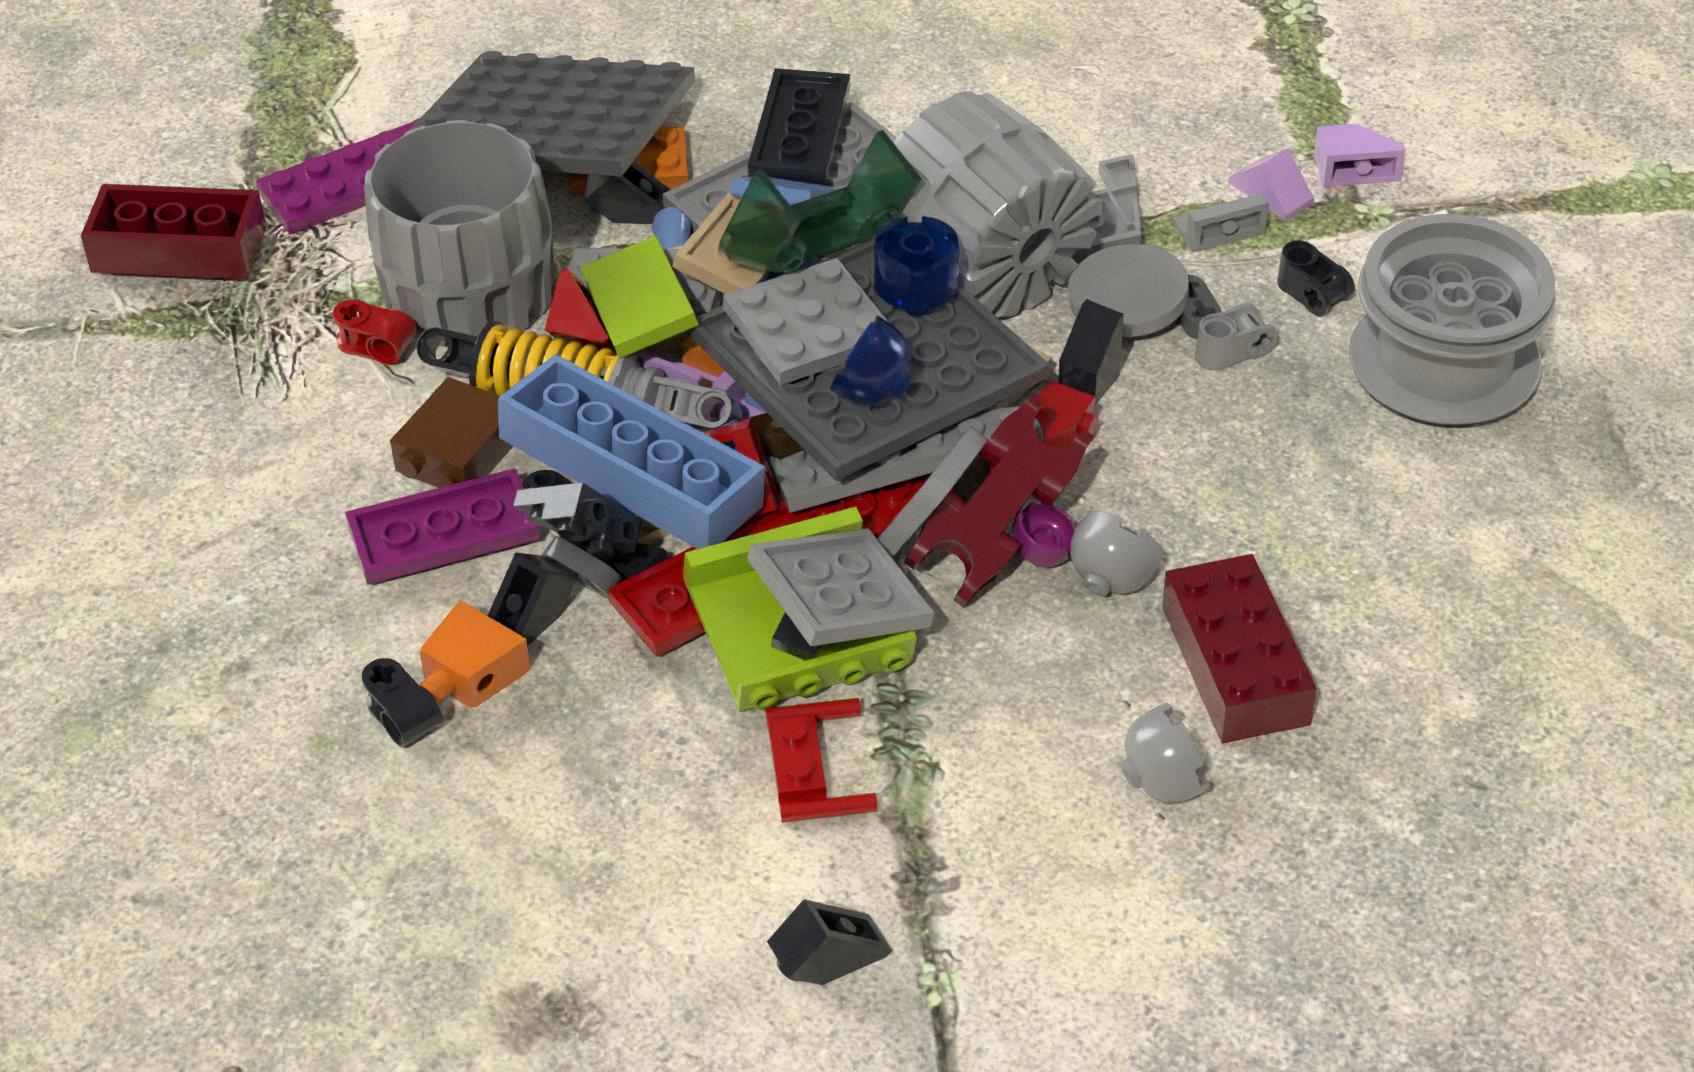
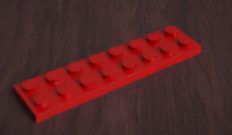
[607,473,956,657]

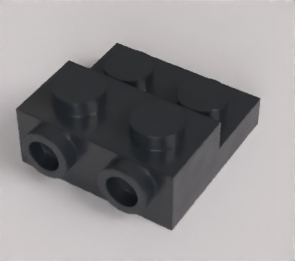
[513,482,642,559]

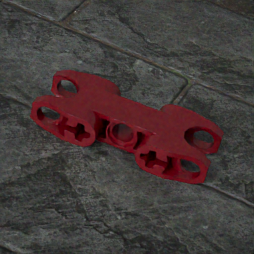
[904,392,1094,607]

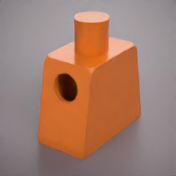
[419,600,531,707]

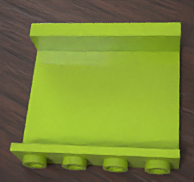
[683,507,917,712]

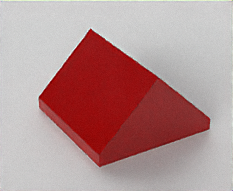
[544,268,617,355]

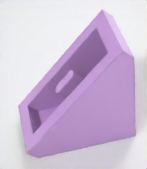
[1228,148,1314,221]

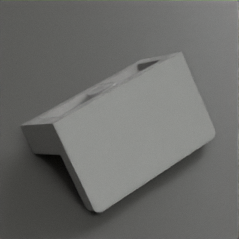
[1174,193,1269,253]

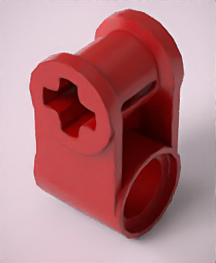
[332,299,417,365]

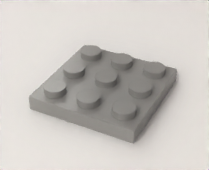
[723,258,897,385]
[747,528,935,646]

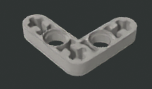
[877,426,988,558]

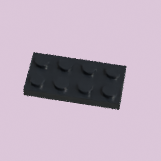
[748,68,851,184]

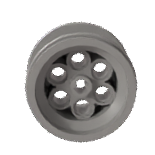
[1349,214,1556,426]

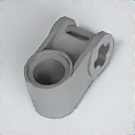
[1195,303,1279,370]

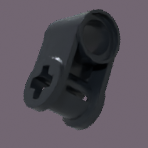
[1277,240,1355,315]
[362,658,443,748]

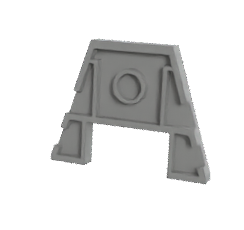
[1071,154,1141,262]

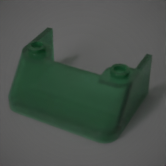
[719,130,922,273]

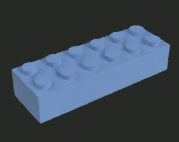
[498,354,765,549]

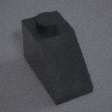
[583,161,671,224]
[1058,299,1124,405]
[487,552,579,646]
[767,899,892,985]

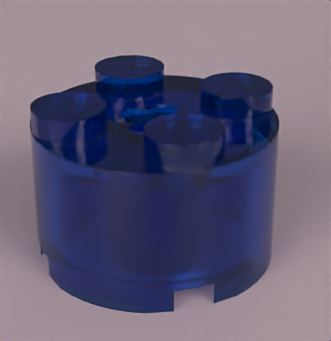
[873,216,960,317]

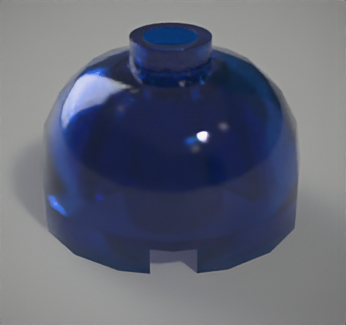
[830,316,913,407]

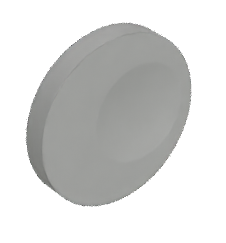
[1068,244,1189,337]

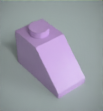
[1314,124,1406,187]

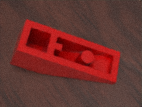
[990,380,1098,473]

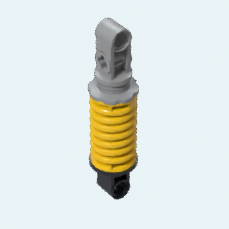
[416,321,742,431]

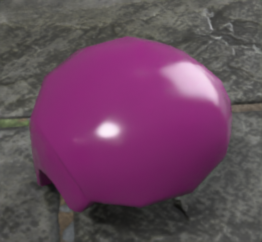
[1012,502,1076,568]

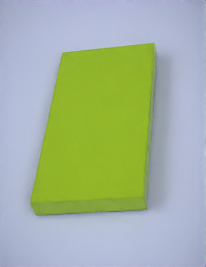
[579,235,699,358]

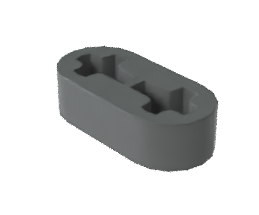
[1177,274,1222,339]
[542,536,623,599]

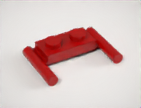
[765,698,878,823]

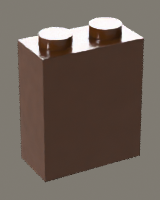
[390,377,513,488]

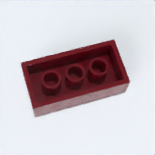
[80,184,267,280]
[1162,554,1317,744]

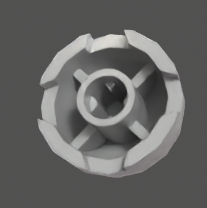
[1070,510,1164,596]
[1120,703,1210,803]

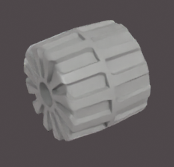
[874,91,1102,317]
[364,120,554,346]

